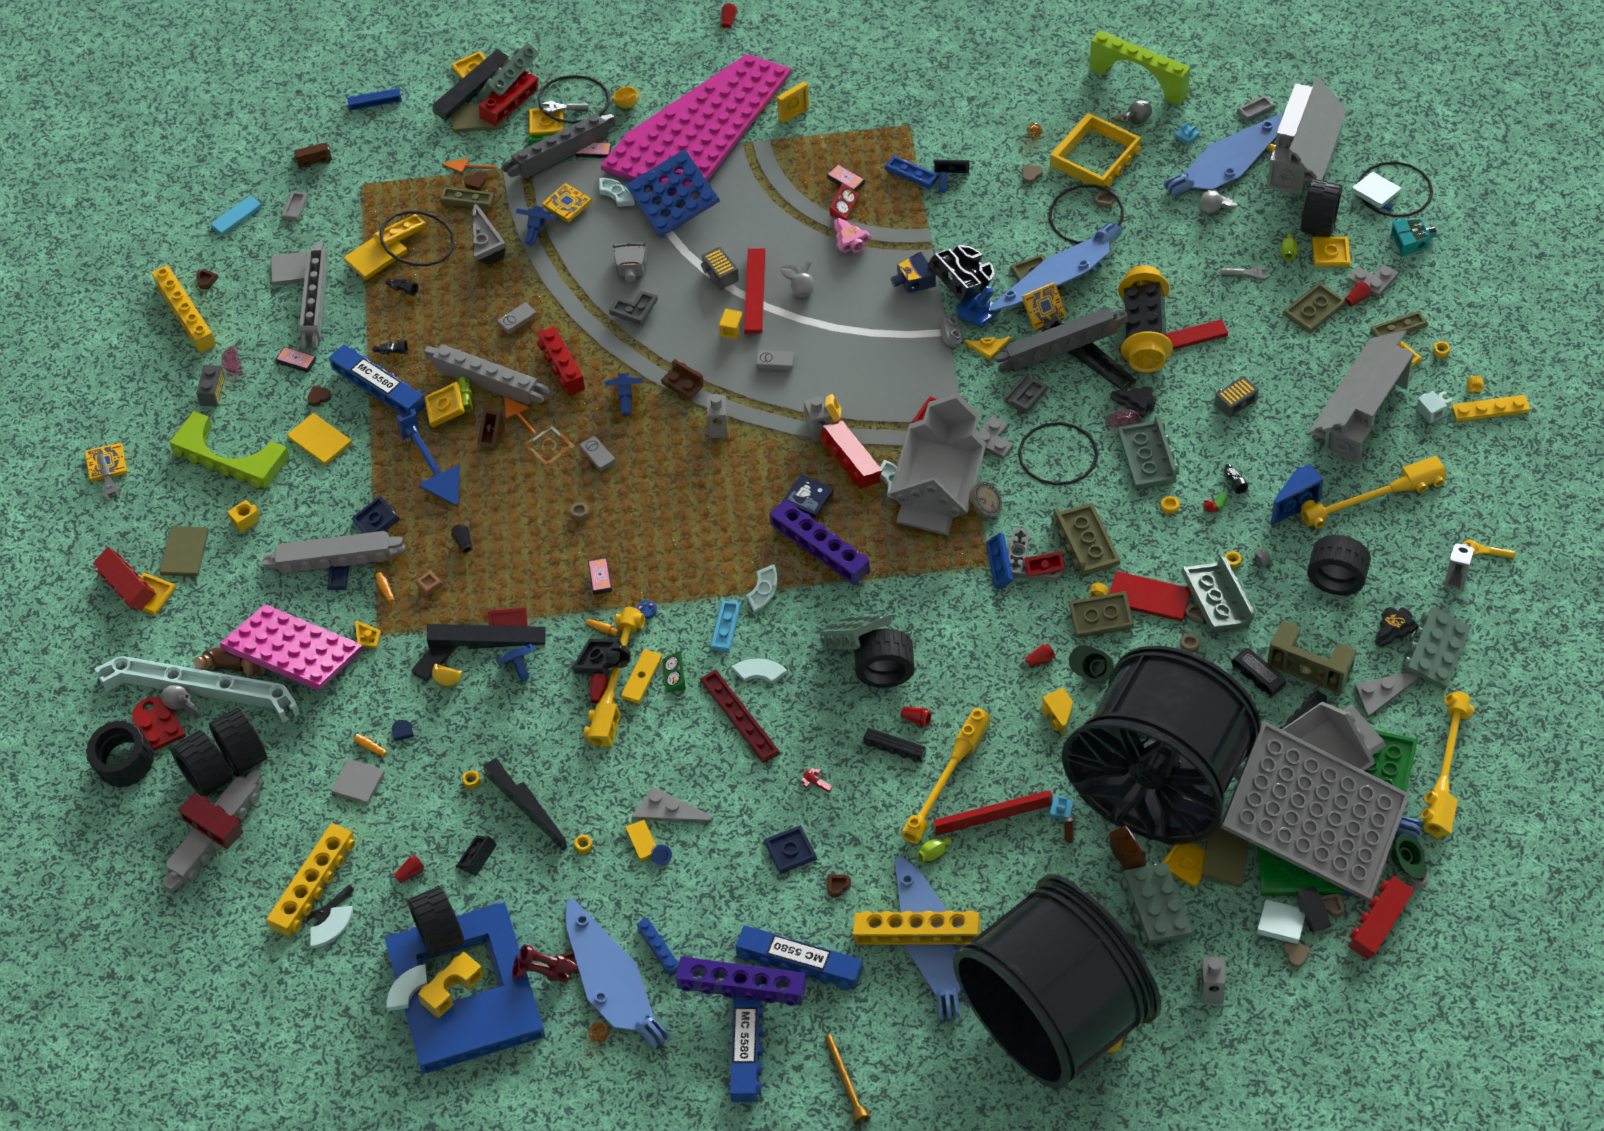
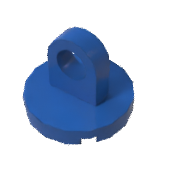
[496,644,534,681]

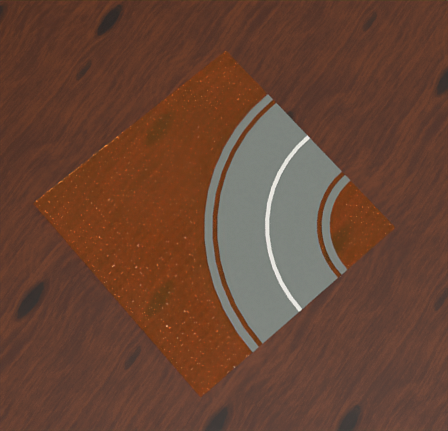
[362,125,990,634]

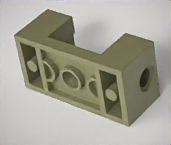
[1267,621,1357,695]

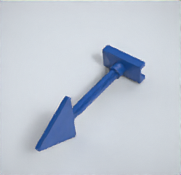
[397,409,460,506]

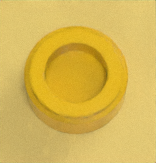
[1160,496,1180,514]

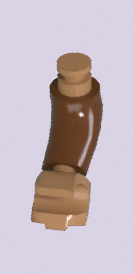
[194,648,266,675]

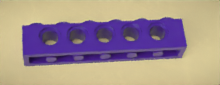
[769,500,870,585]
[676,956,806,1006]

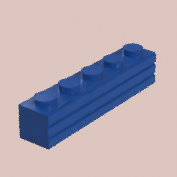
[347,88,402,111]
[637,917,679,977]

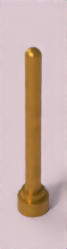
[825,1034,871,1125]

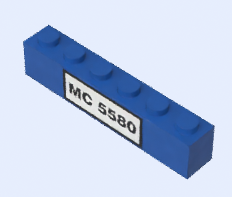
[329,344,426,417]
[735,925,863,990]
[730,981,764,1102]

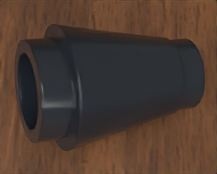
[451,524,473,553]

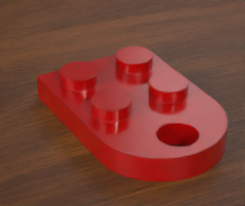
[133,697,186,751]

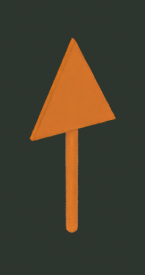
[441,158,497,173]
[504,397,537,435]

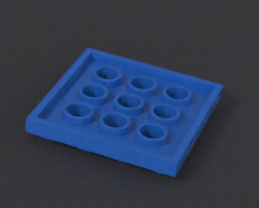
[626,149,720,238]

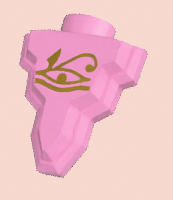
[834,218,871,253]

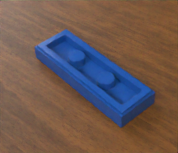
[885,155,938,190]
[986,533,1014,589]

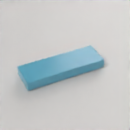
[211,195,262,236]
[710,600,741,652]

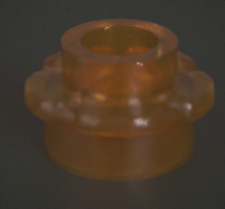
[1027,122,1042,139]
[589,1022,609,1042]

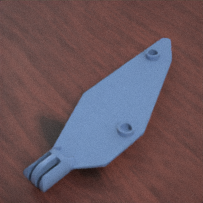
[1163,114,1284,197]
[989,222,1123,311]
[895,857,965,1020]
[566,899,670,1049]

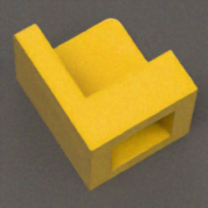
[719,309,742,340]

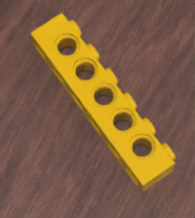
[152,265,216,353]
[266,823,355,938]
[853,911,982,945]

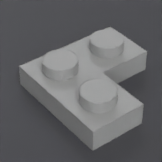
[1348,264,1399,297]
[977,416,1013,459]

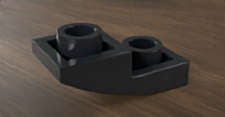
[1295,886,1331,932]

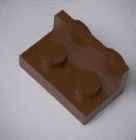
[293,142,332,168]
[661,359,704,400]

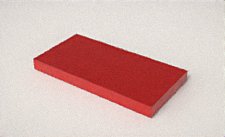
[1109,571,1191,622]

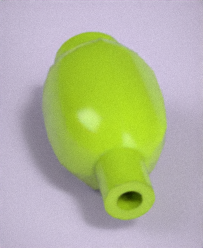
[1280,234,1298,261]
[917,837,952,863]

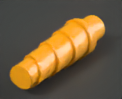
[375,572,395,604]
[586,618,620,637]
[354,734,387,757]

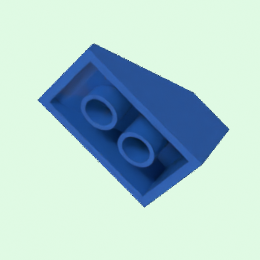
[1271,464,1323,525]

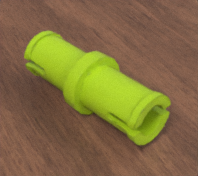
[458,377,473,412]

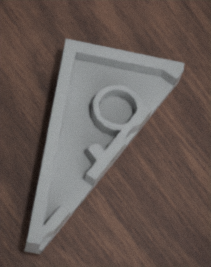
[473,204,506,261]
[1355,672,1420,718]
[632,787,713,823]

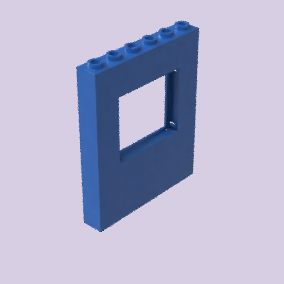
[385,902,545,1074]

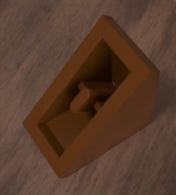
[477,408,505,448]

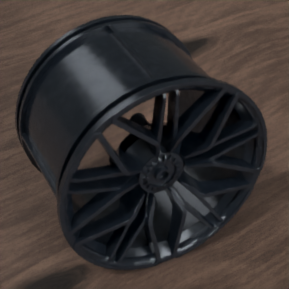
[1062,646,1261,844]
[953,874,1161,1089]

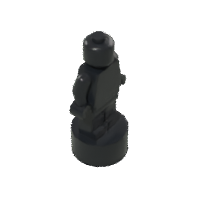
[385,279,418,296]
[372,340,408,355]
[1225,464,1249,494]

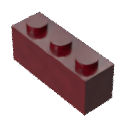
[178,793,243,849]

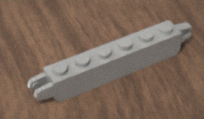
[299,242,329,349]
[424,344,550,405]
[263,531,407,573]
[162,770,264,893]

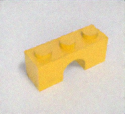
[418,952,484,1019]

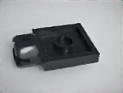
[572,639,631,674]

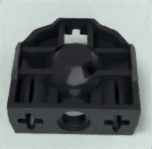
[927,245,995,302]

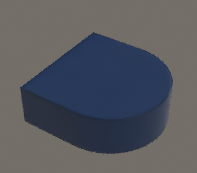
[392,720,414,742]

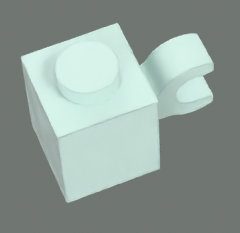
[1416,391,1452,424]

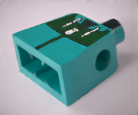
[1391,219,1437,256]

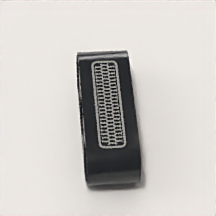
[1231,648,1286,698]

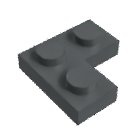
[609,290,658,325]

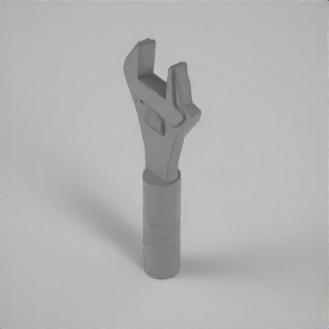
[542,101,588,113]
[1221,266,1270,280]
[97,454,121,501]

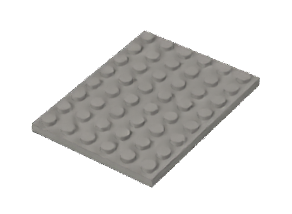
[1220,721,1410,902]

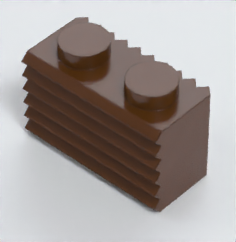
[1109,826,1147,870]

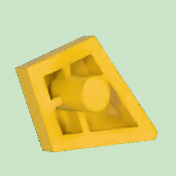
[355,620,381,648]

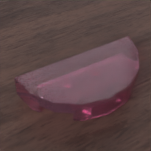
[221,344,243,375]
[1105,409,1142,427]

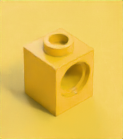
[227,500,260,533]

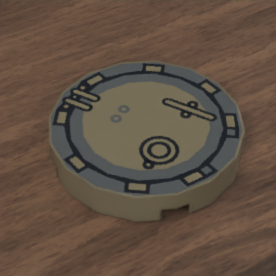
[969,481,1002,519]

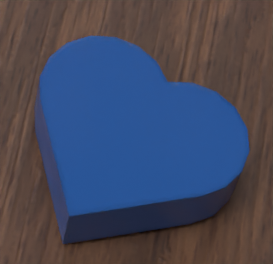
[938,172,948,193]

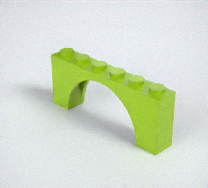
[1090,30,1190,106]
[169,411,290,489]

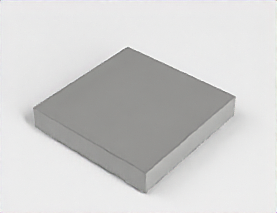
[271,252,307,286]
[331,758,385,805]

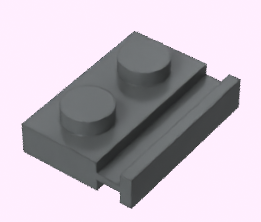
[1004,374,1047,414]

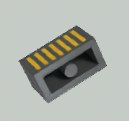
[701,247,739,290]
[196,365,225,407]
[1215,376,1259,418]

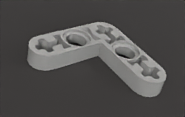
[1008,528,1062,582]

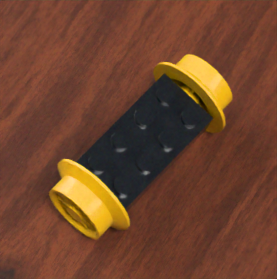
[1118,265,1173,373]

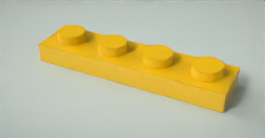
[1451,395,1530,422]

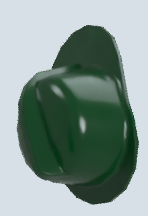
[1069,645,1114,683]
[1391,834,1427,879]

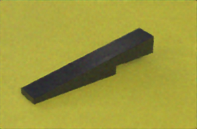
[432,48,511,121]
[1042,316,1137,390]
[427,624,546,649]
[483,758,567,850]

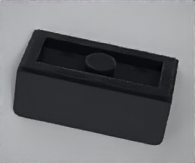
[934,159,970,174]
[455,835,497,876]

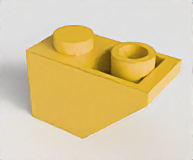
[1041,688,1073,736]

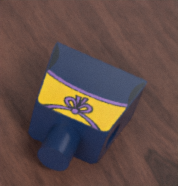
[891,252,936,292]

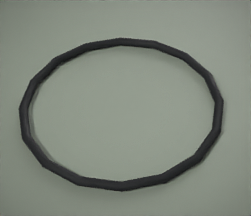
[537,75,611,124]
[1358,161,1434,217]
[1049,184,1124,244]
[379,210,455,267]
[1018,422,1099,485]

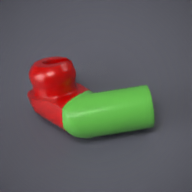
[1203,492,1228,513]

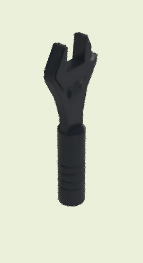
[307,885,354,927]

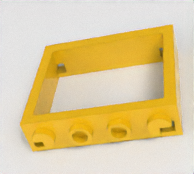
[1050,113,1142,191]

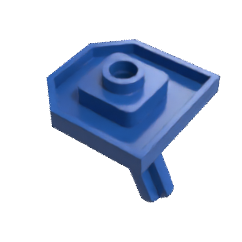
[516,206,557,246]
[956,286,1001,328]
[605,373,643,415]

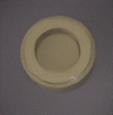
[570,502,589,521]
[1180,634,1200,653]

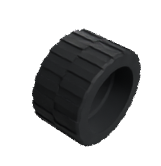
[1300,179,1342,237]
[1307,535,1371,596]
[854,628,915,688]
[209,707,267,775]
[86,720,154,787]
[171,730,233,797]
[407,886,465,957]

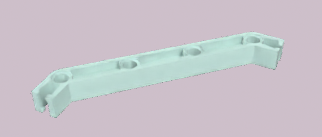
[95,656,300,723]

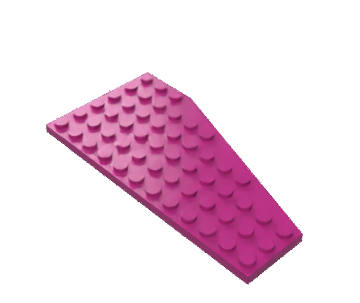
[601,54,791,199]

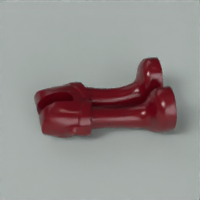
[512,944,576,982]

